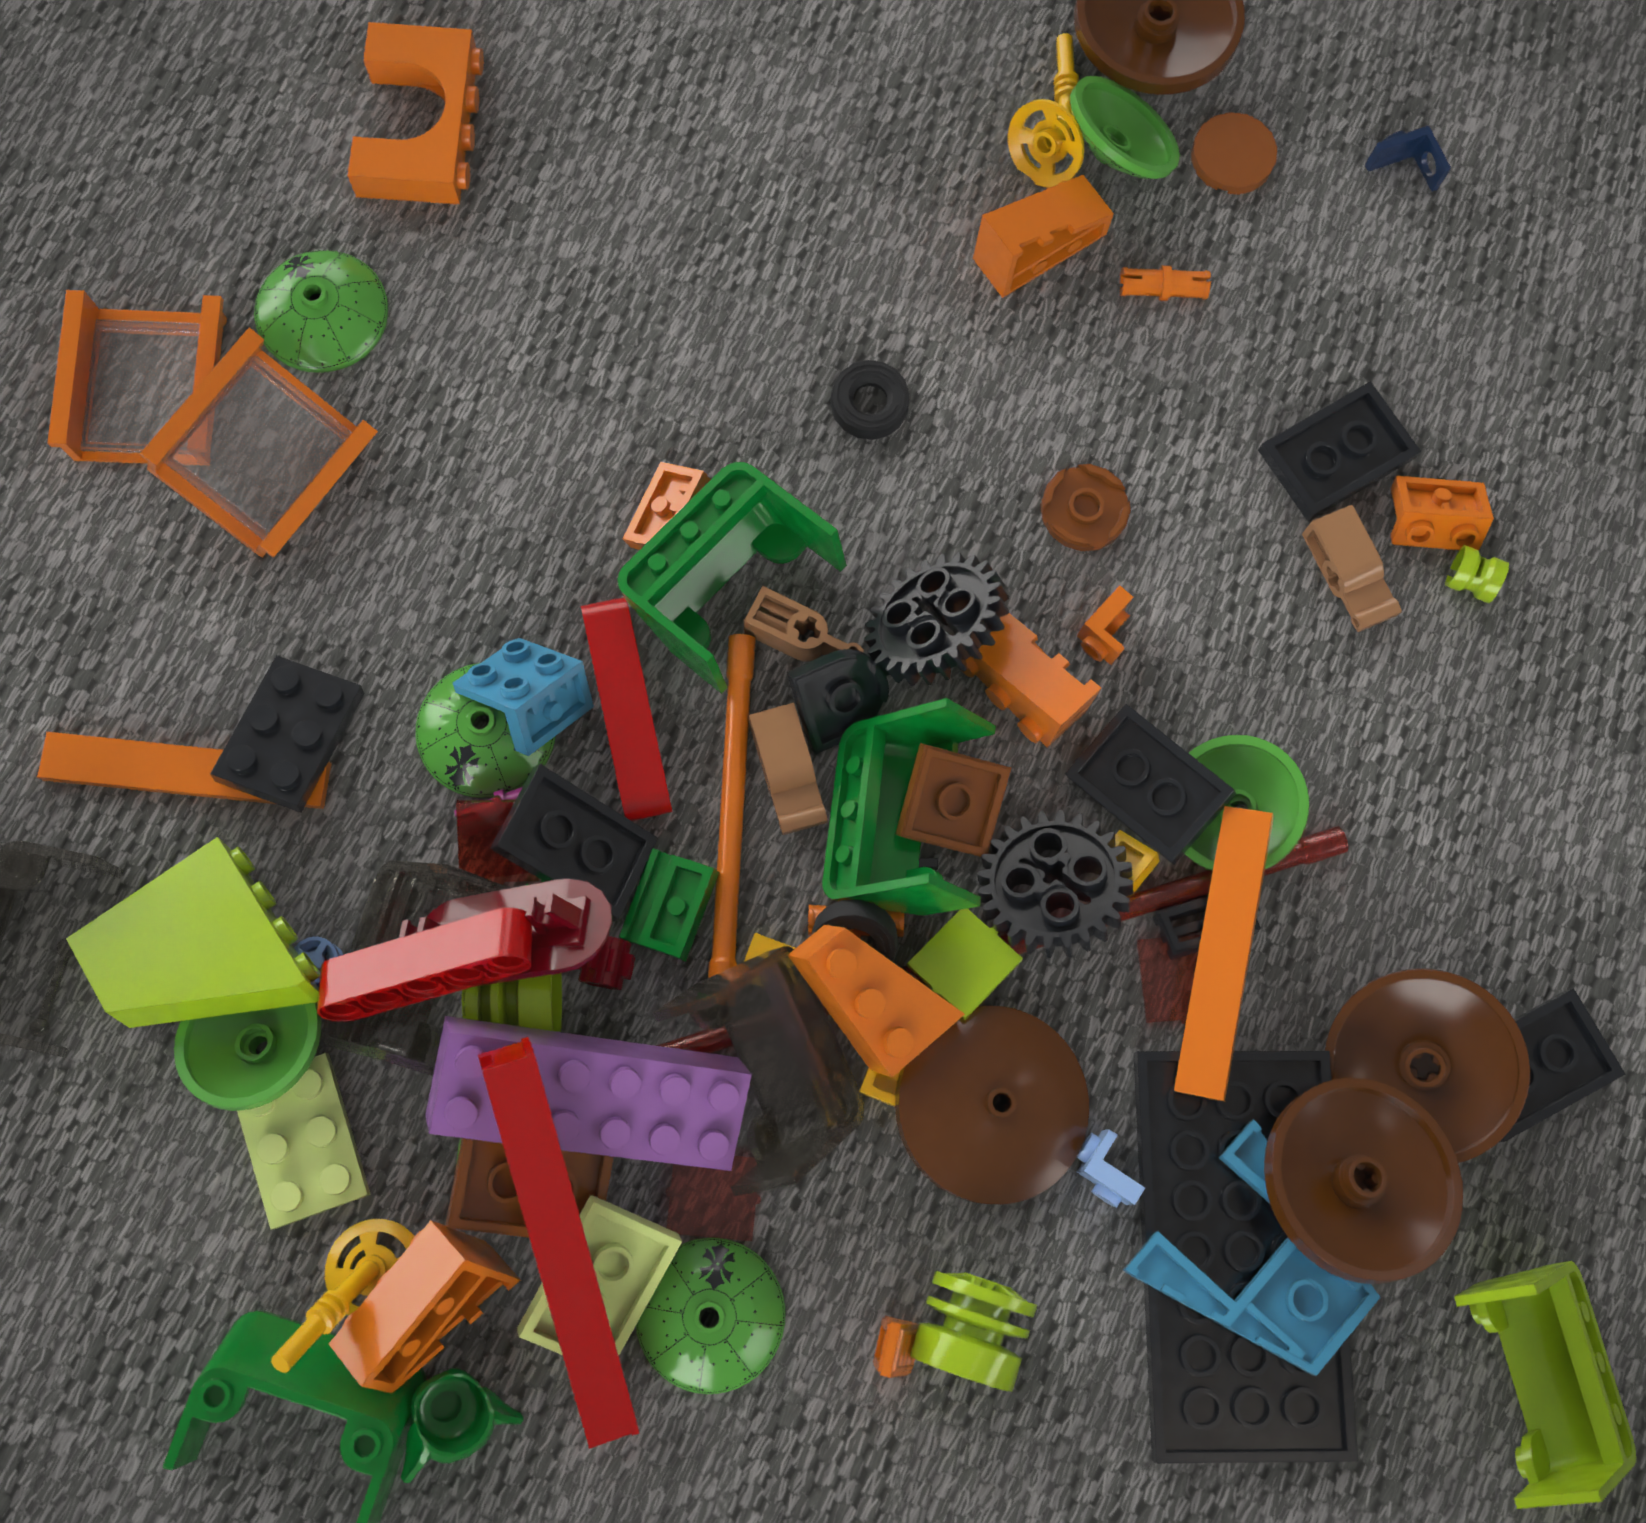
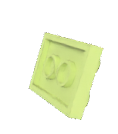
[237,1053,371,1230]
[517,1195,682,1356]

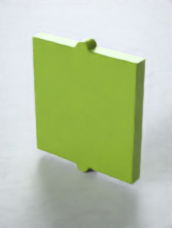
[907,908,1023,1020]

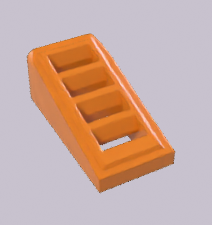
[873,1316,919,1378]

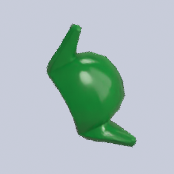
[401,1368,524,1483]

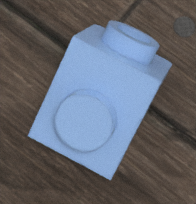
[1076,1129,1145,1208]

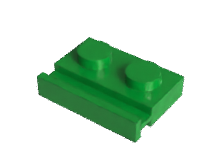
[619,848,719,962]

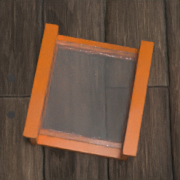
[47,290,227,466]
[140,327,378,558]

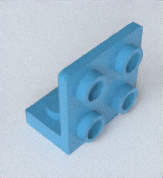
[453,638,594,756]

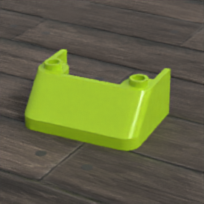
[1454,1261,1636,1509]

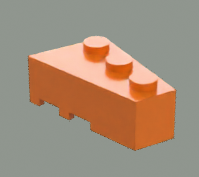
[973,175,1114,298]
[961,613,1101,748]
[788,925,965,1077]
[329,1220,521,1394]

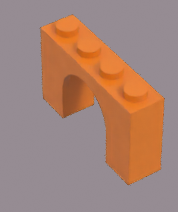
[347,22,484,204]

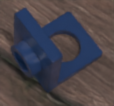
[1365,125,1451,191]

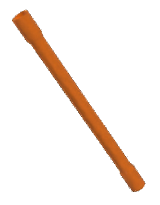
[706,634,756,1007]

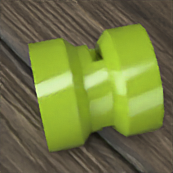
[1445,545,1509,604]

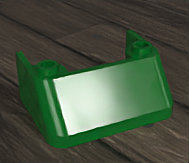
[618,462,847,694]
[822,698,996,916]
[162,1310,426,1523]

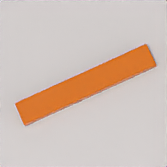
[37,732,331,809]
[1174,806,1274,1102]

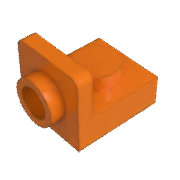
[1077,585,1133,665]

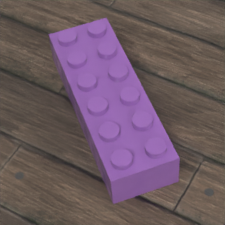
[425,1016,752,1171]

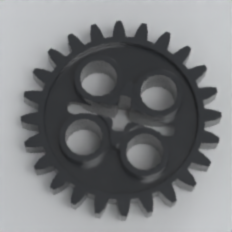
[864,552,1009,686]
[977,810,1134,958]

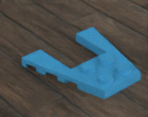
[1123,1119,1380,1376]

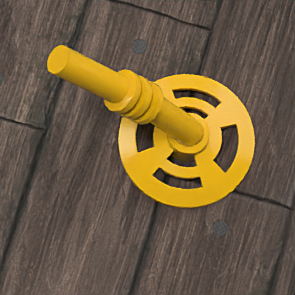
[1008,33,1085,188]
[271,1219,414,1373]

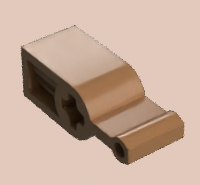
[1302,505,1402,632]
[744,586,864,662]
[749,703,828,835]

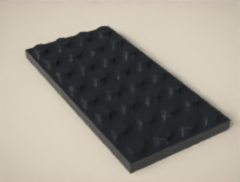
[1133,1051,1358,1464]

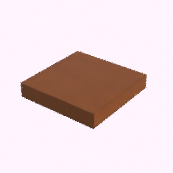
[895,743,1011,857]

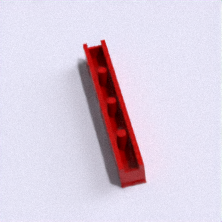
[478,1037,640,1449]

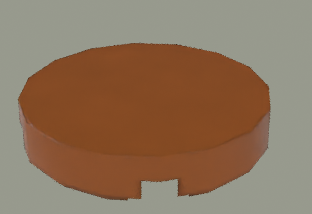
[1191,112,1277,195]
[1040,464,1131,551]

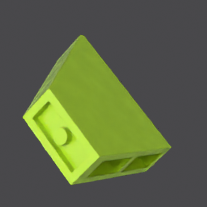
[66,837,320,1028]

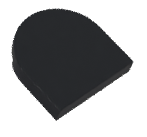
[787,649,889,755]

